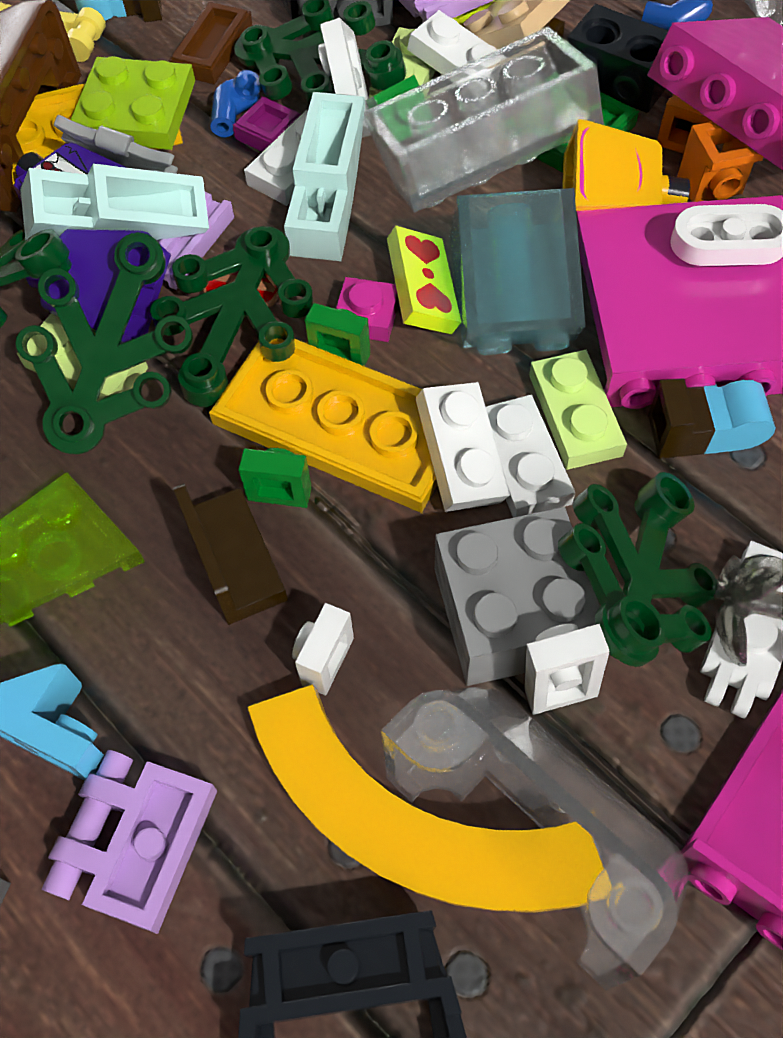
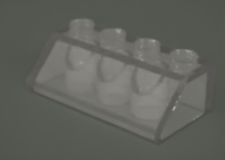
[364,27,604,213]

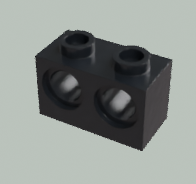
[562,3,668,113]

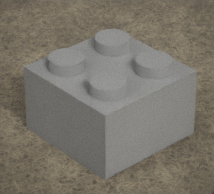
[435,507,600,686]

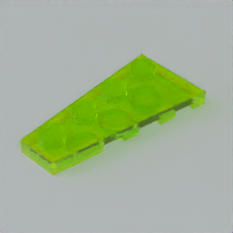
[0,472,145,627]

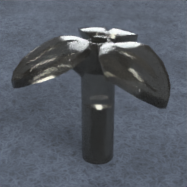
[713,554,783,667]

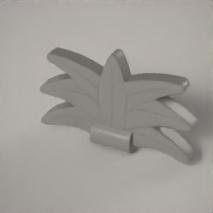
[53,115,178,174]

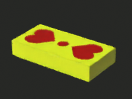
[387,226,462,335]

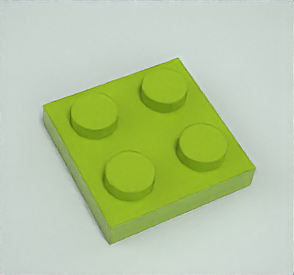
[71,57,195,150]

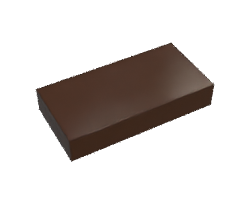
[169,2,253,85]

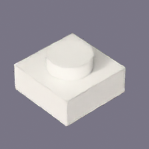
[292,603,354,695]

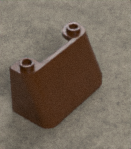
[0,0,82,212]

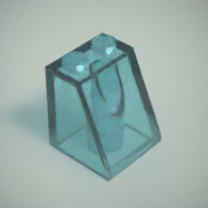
[450,188,586,355]

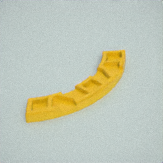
[248,684,614,913]

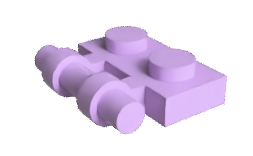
[41,750,217,934]

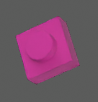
[336,277,399,342]

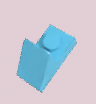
[0,664,104,781]

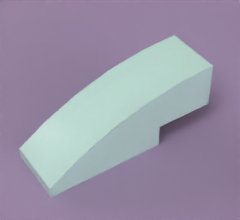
[284,92,365,261]
[21,164,209,240]

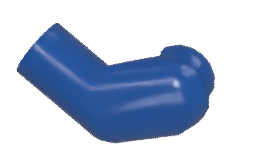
[641,0,713,31]
[210,70,262,138]

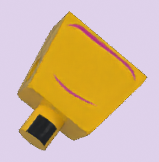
[561,119,690,239]

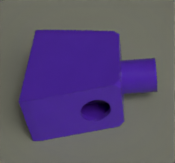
[26,229,171,344]

